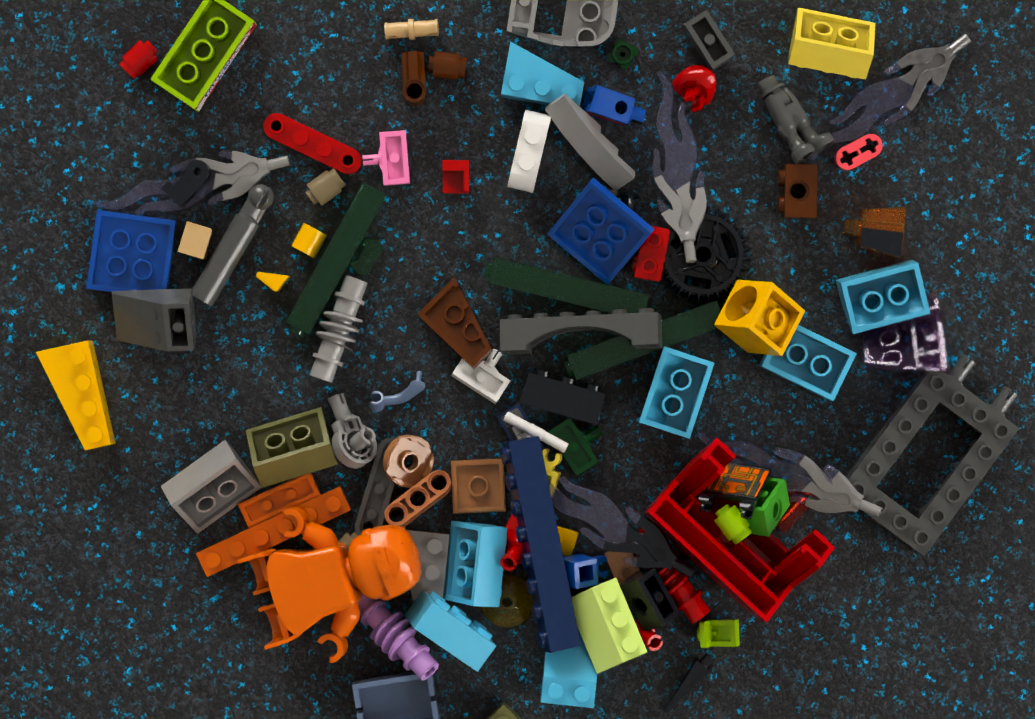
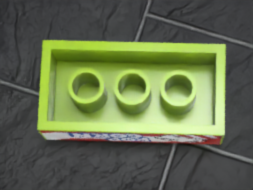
[150,0,257,112]

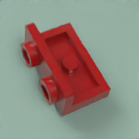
[632,226,671,282]

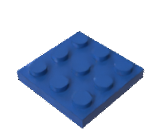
[547,178,655,285]
[86,210,177,292]

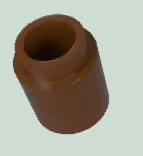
[428,51,467,80]

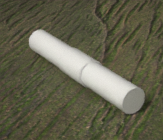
[503,411,569,453]

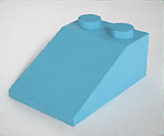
[540,630,597,708]

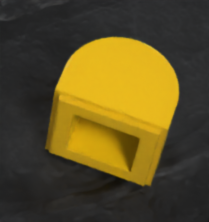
[291,223,327,259]

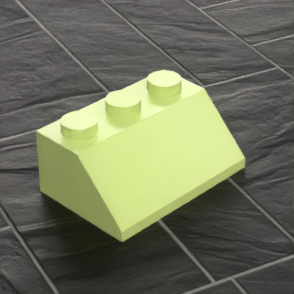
[571,578,647,674]

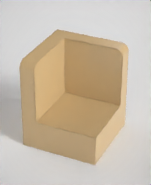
[178,221,212,260]

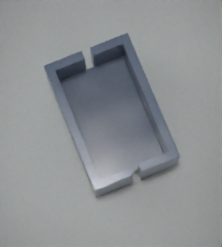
[352,671,440,719]

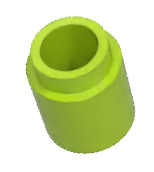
[714,504,752,545]

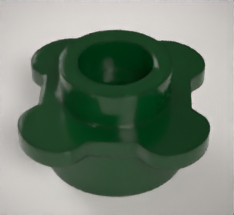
[607,39,638,70]

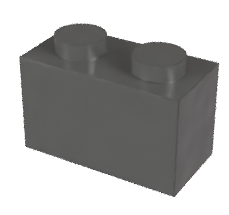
[682,10,735,71]

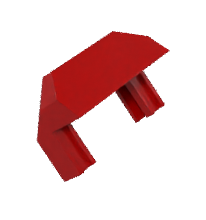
[644,438,835,623]

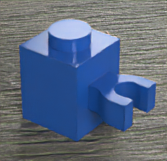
[563,553,608,589]

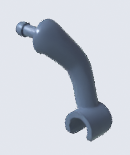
[370,371,426,412]

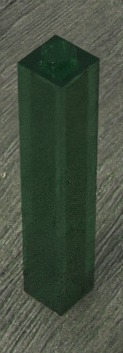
[286,182,387,337]
[484,257,649,314]
[564,300,721,380]

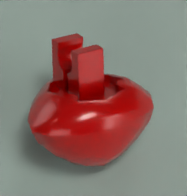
[672,65,717,112]

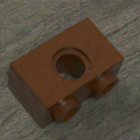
[777,164,817,219]

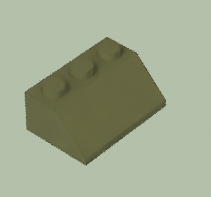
[246,407,338,488]

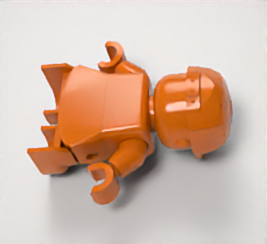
[237,506,422,663]

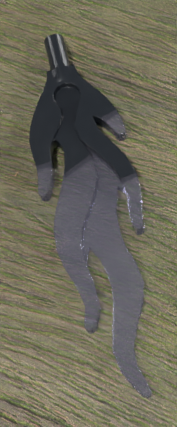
[548,477,696,578]

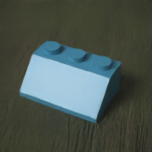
[836,260,930,334]
[639,346,714,439]
[443,520,508,607]

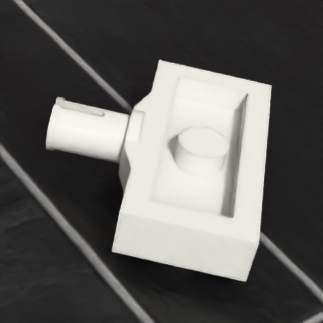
[451,349,511,404]

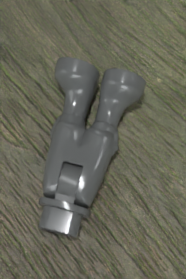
[757,75,835,164]

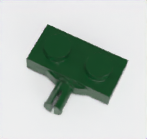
[548,417,603,476]

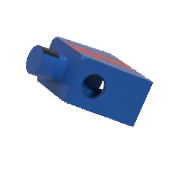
[581,85,646,126]

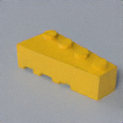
[36,340,116,450]

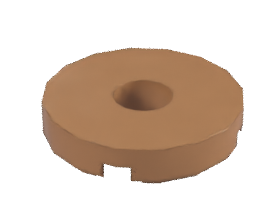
[383,434,434,488]

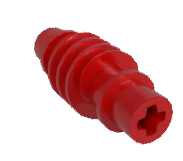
[629,528,711,624]

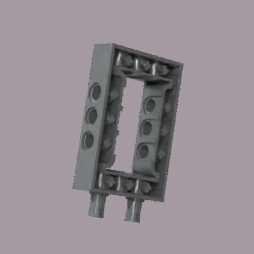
[846,354,1019,556]

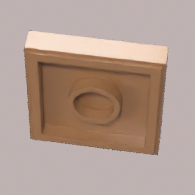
[451,458,506,514]

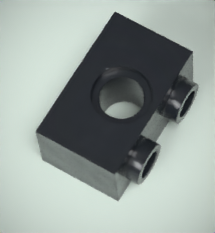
[620,568,680,631]

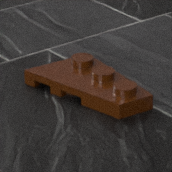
[417,277,492,370]

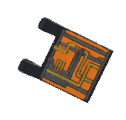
[699,462,772,519]

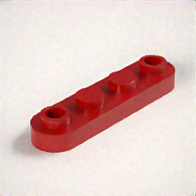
[263,113,362,175]

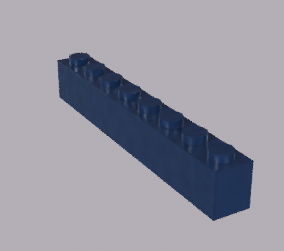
[500,436,581,653]

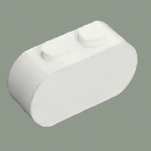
[507,110,551,193]

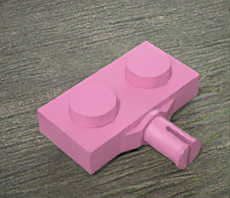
[362,130,410,186]

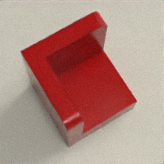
[442,160,469,194]

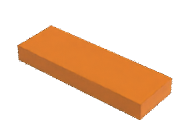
[238,473,321,528]

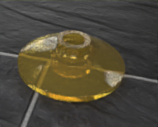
[482,574,534,627]

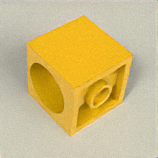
[714,280,805,356]

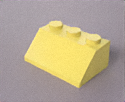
[788,8,875,80]

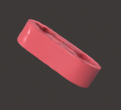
[834,134,883,171]

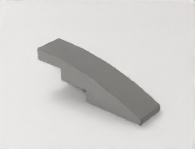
[545,93,635,190]

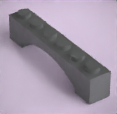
[500,308,662,355]

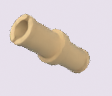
[384,19,439,40]

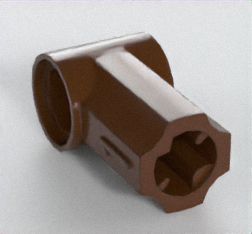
[401,51,427,106]

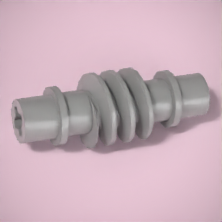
[310,275,368,383]

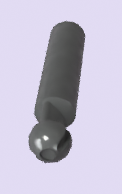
[192,184,274,307]

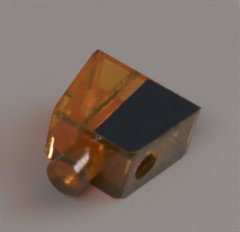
[843,207,907,258]

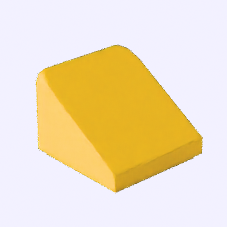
[256,272,290,292]
[557,525,579,556]

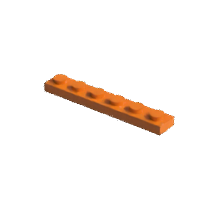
[196,486,352,577]

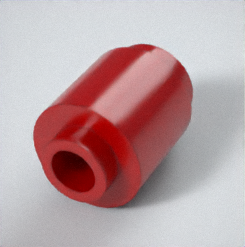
[119,40,159,79]

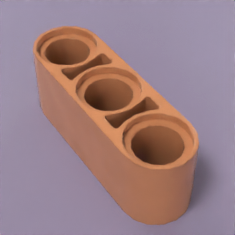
[384,470,451,527]

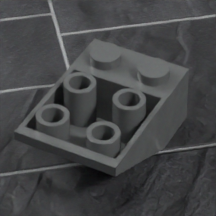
[112,288,197,351]

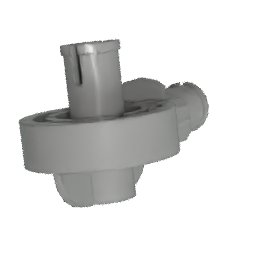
[328,393,377,469]

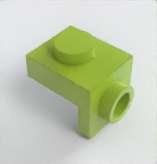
[697,619,740,648]

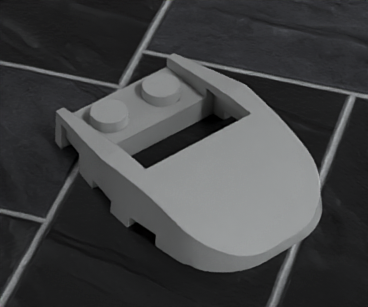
[507,0,618,46]

